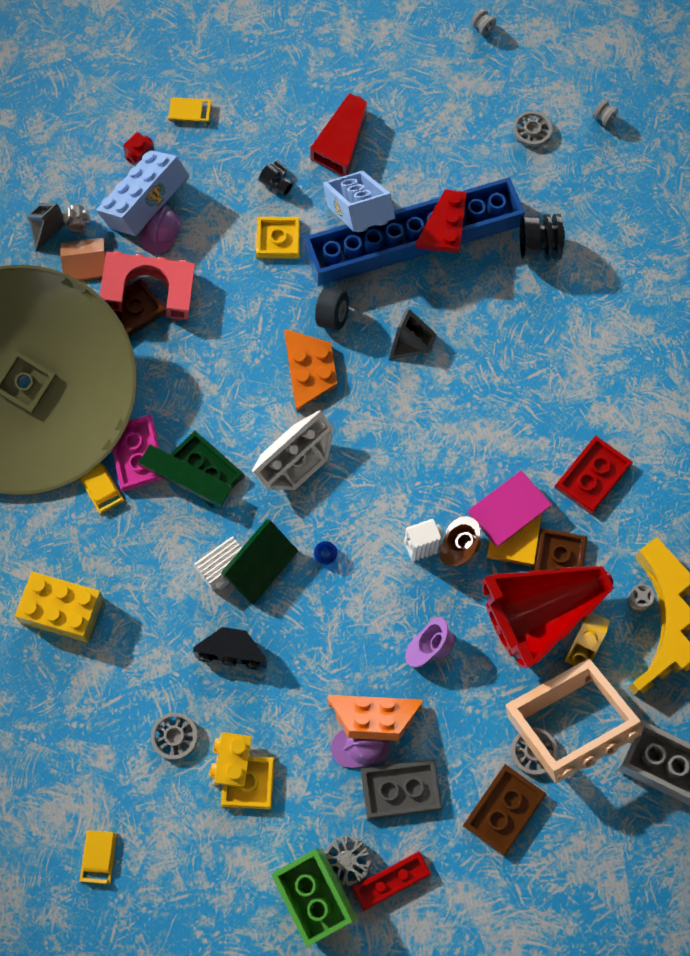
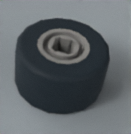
[315,288,349,331]

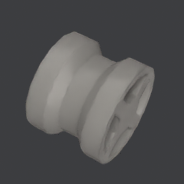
[471,8,497,36]
[592,100,619,127]
[627,584,655,612]

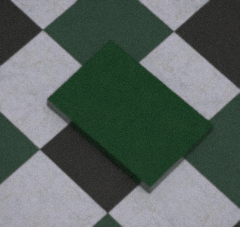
[170,431,244,508]
[221,519,298,605]

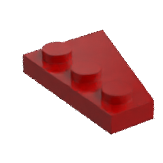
[415,189,466,253]

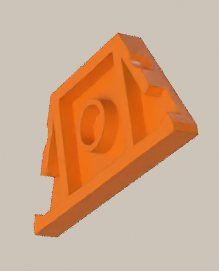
[284,330,337,411]
[328,695,422,741]

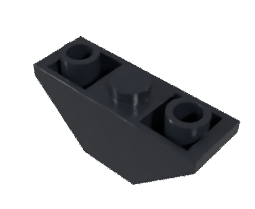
[193,627,267,670]

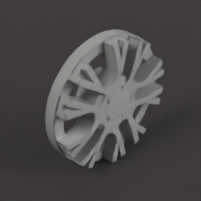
[513,111,552,148]
[151,713,198,760]
[511,728,558,775]
[325,836,371,886]

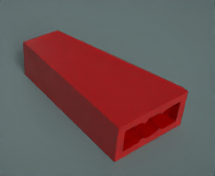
[310,93,367,176]

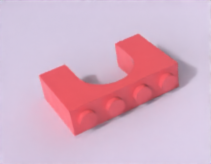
[100,251,195,320]

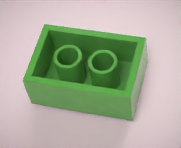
[271,848,358,947]

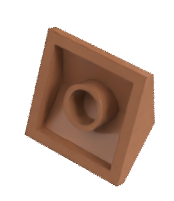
[60,238,106,281]

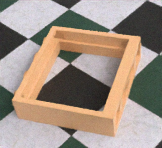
[505,658,642,784]

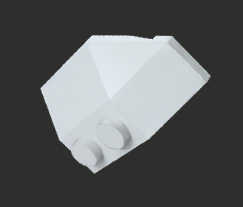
[252,411,334,490]

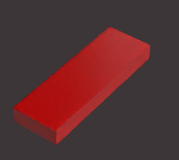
[352,851,431,912]

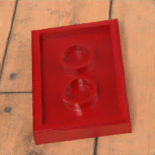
[554,435,633,515]

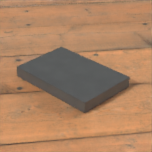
[360,759,442,820]

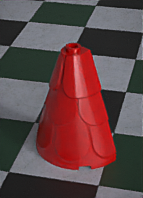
[482,566,614,668]

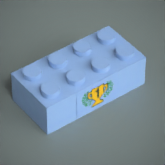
[96,150,189,236]
[323,171,395,232]

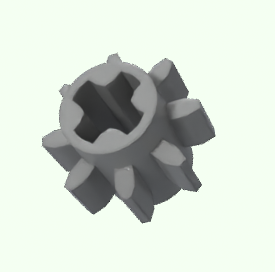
[63,204,90,232]

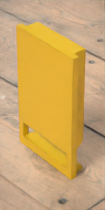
[168,97,212,123]
[80,464,124,514]
[79,830,117,884]

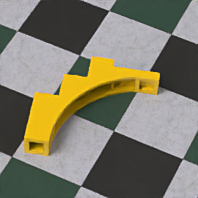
[628,537,690,695]

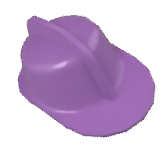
[140,205,181,254]
[405,617,457,668]
[331,730,390,768]

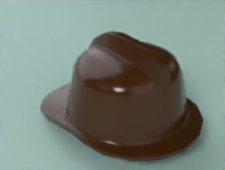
[439,517,481,567]

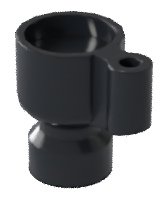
[258,161,294,196]

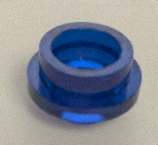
[314,541,337,565]

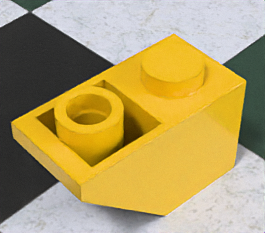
[564,612,610,666]

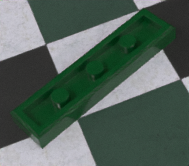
[138,444,232,508]

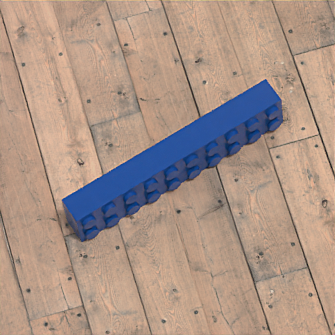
[304,177,525,286]

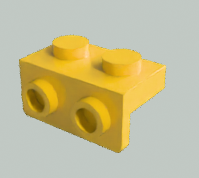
[209,732,252,788]

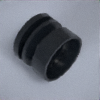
[519,214,565,261]

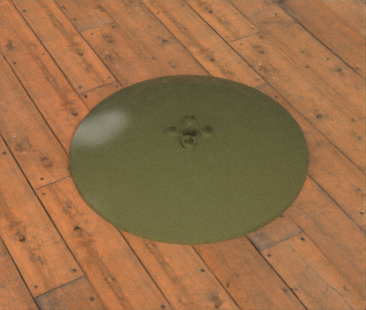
[0,265,137,495]

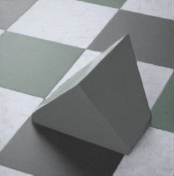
[27,203,65,252]
[388,309,437,360]

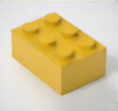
[14,572,105,643]

